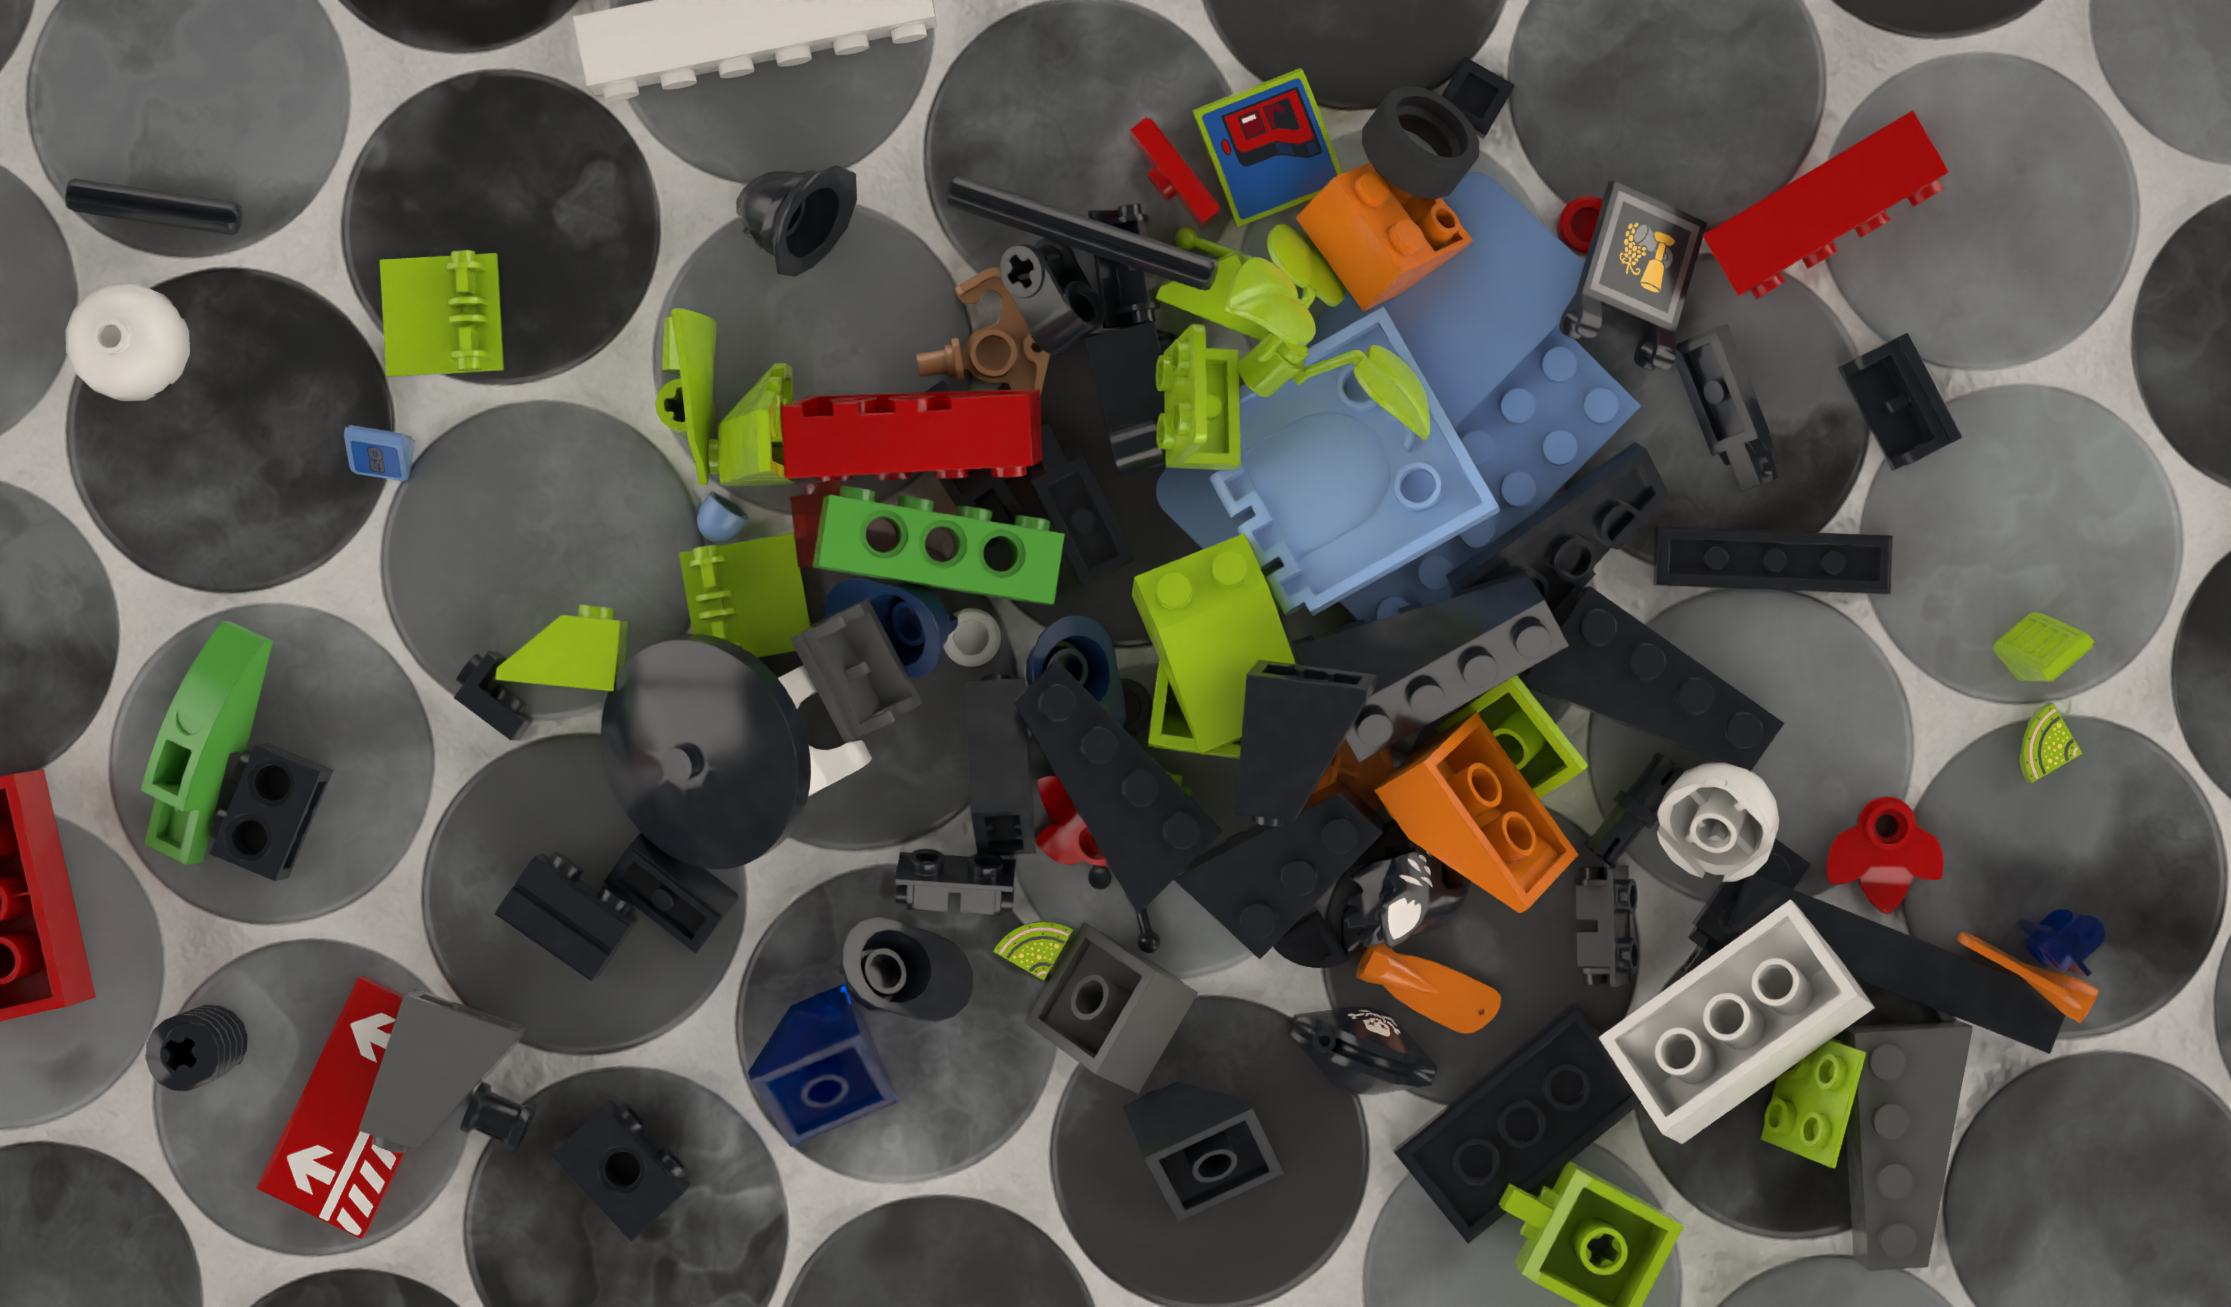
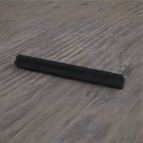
[945,175,1218,291]

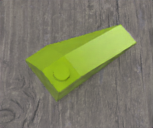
[708,363,797,487]

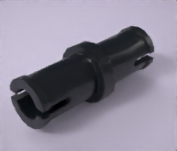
[1584,752,1684,867]

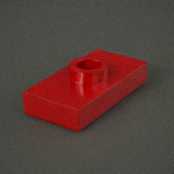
[1130,117,1220,230]

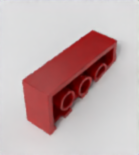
[1702,110,1949,300]
[781,389,1043,482]

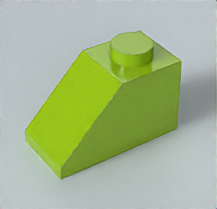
[496,605,629,691]

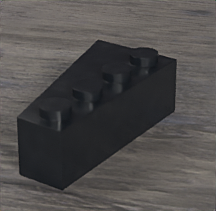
[1518,586,1785,772]

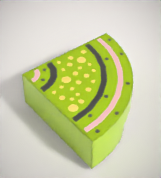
[2019,703,2083,783]
[993,921,1073,981]

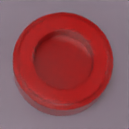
[1556,196,1603,257]

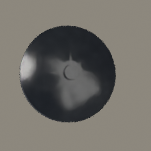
[601,634,811,869]

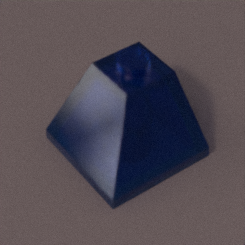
[748,983,898,1147]

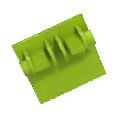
[380,250,504,377]
[679,533,811,658]
[1761,1038,1866,1168]

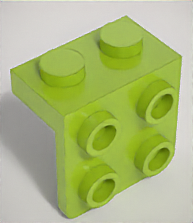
[1156,324,1241,470]

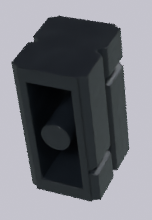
[495,852,638,982]

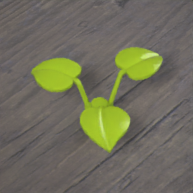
[1225,224,1430,442]

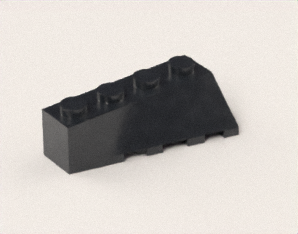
[1292,570,1569,762]

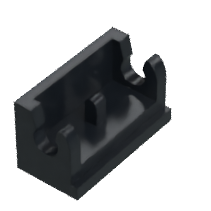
[1838,333,1962,471]

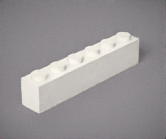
[573,0,938,101]

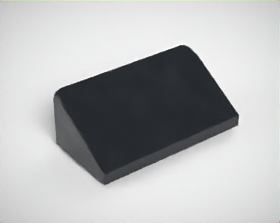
[604,833,739,953]

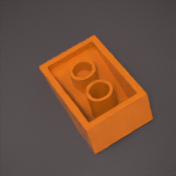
[1374,711,1578,913]

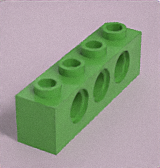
[813,486,1065,605]

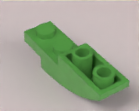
[140,621,273,865]

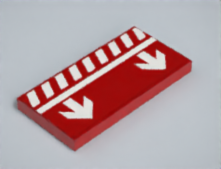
[256,975,409,1239]

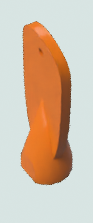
[1957,931,2099,1023]
[1356,943,1501,1034]

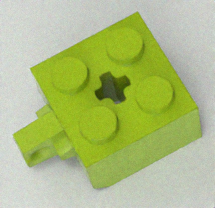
[1499,1161,1684,1307]

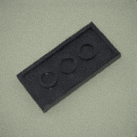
[1393,1003,1641,1244]

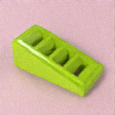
[1993,612,2095,682]

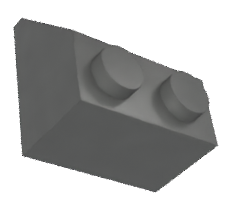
[1025,922,1198,1094]

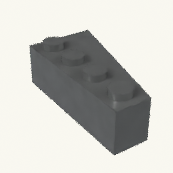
[1840,1019,1973,1271]

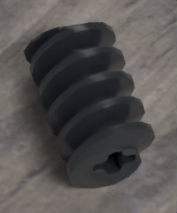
[145,1005,248,1091]

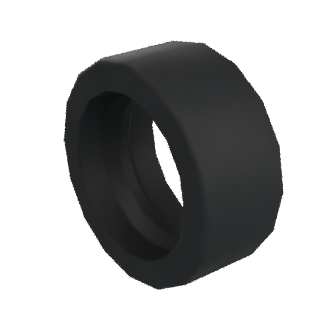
[1362,86,1480,200]

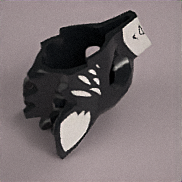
[1341,842,1471,953]

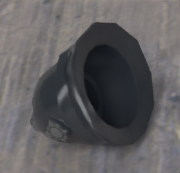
[736,165,857,277]

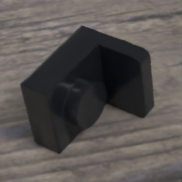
[453,651,533,740]

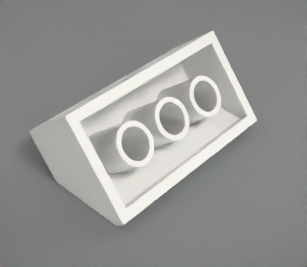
[1598,899,1875,1144]

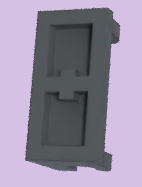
[790,599,922,743]

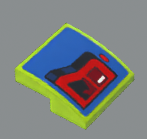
[1192,68,1343,228]

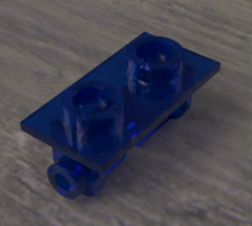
[2018,909,2105,977]

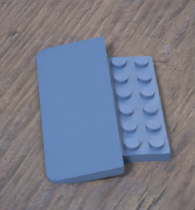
[1156,172,1641,624]

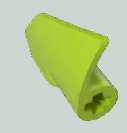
[655,308,717,485]

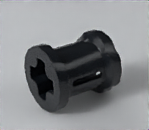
[460,1082,537,1154]

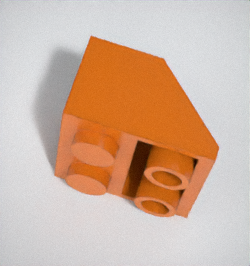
[1296,162,1473,312]

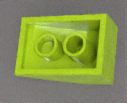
[1132,533,1296,756]

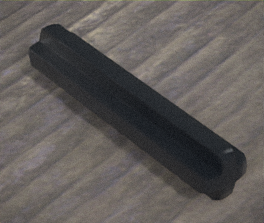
[65,178,242,235]

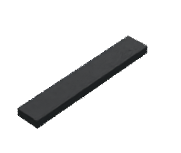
[1726,874,2065,1054]

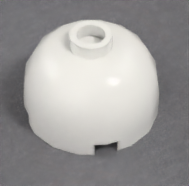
[65,284,190,401]
[1657,762,1779,882]

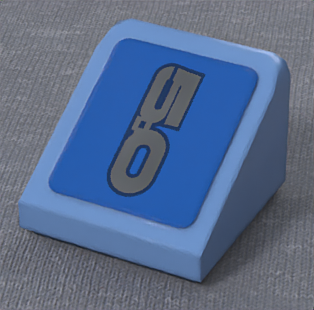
[344,425,415,481]

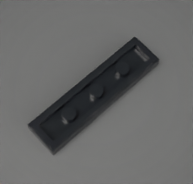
[1653,526,1893,595]

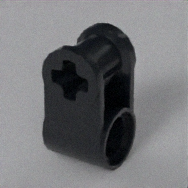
[1000,238,1106,355]

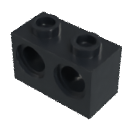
[209,743,333,881]

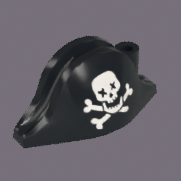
[1288,1007,1438,1095]

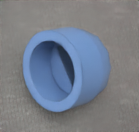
[697,492,749,542]

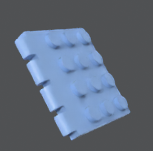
[1204,306,1500,616]

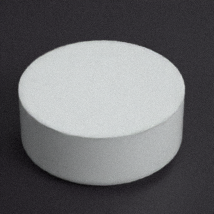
[943,608,1001,667]

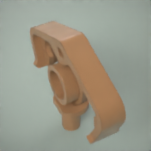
[916,267,1050,396]

